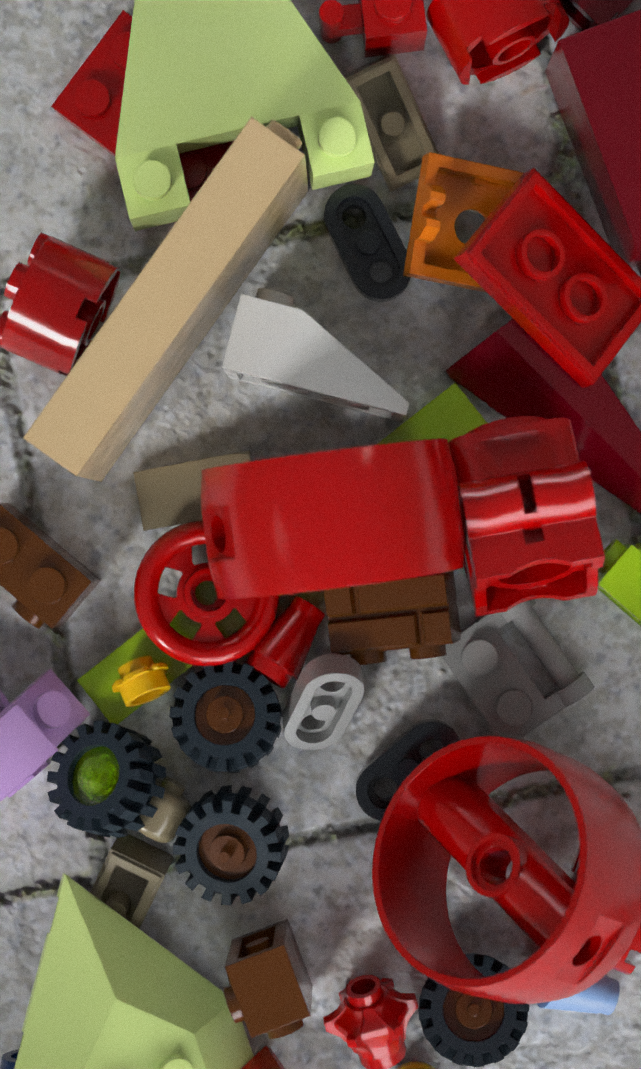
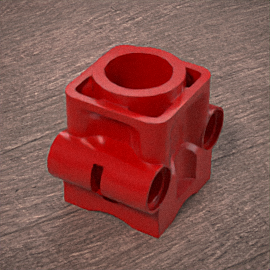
[448,416,605,617]

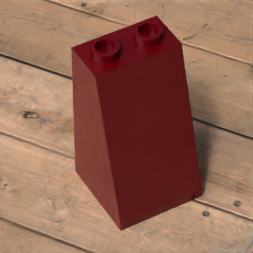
[545,9,641,276]

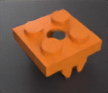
[403,152,523,293]

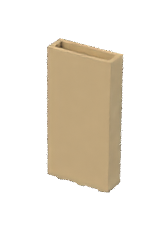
[23,117,308,482]

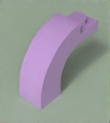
[0,669,90,802]

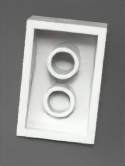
[222,288,409,423]

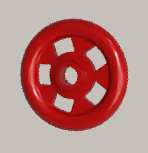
[134,520,279,666]

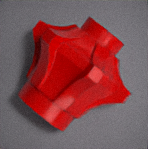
[323,975,418,1069]

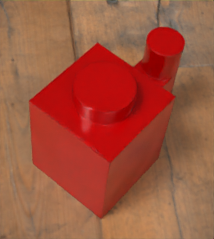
[319,0,427,58]

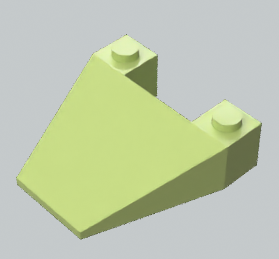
[115,0,375,231]

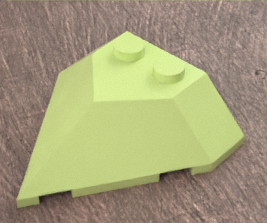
[14,873,254,1069]

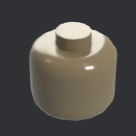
[138,776,191,843]

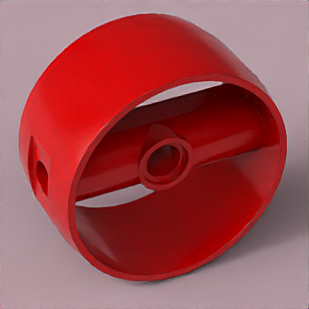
[201,439,464,599]
[372,736,641,1004]

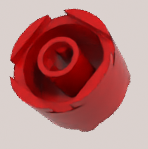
[426,0,569,85]
[0,232,121,376]

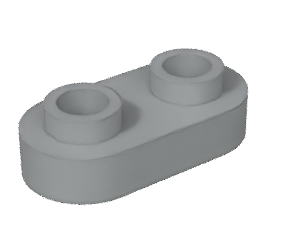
[282,653,365,751]

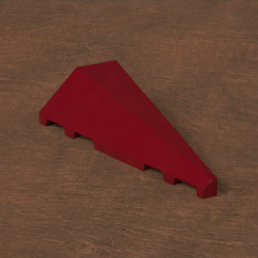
[445,319,641,514]

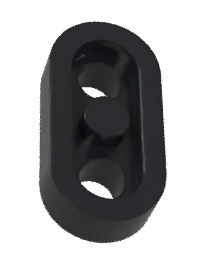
[324,184,411,302]
[356,719,460,821]

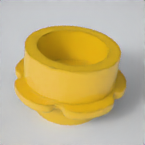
[112,656,171,707]

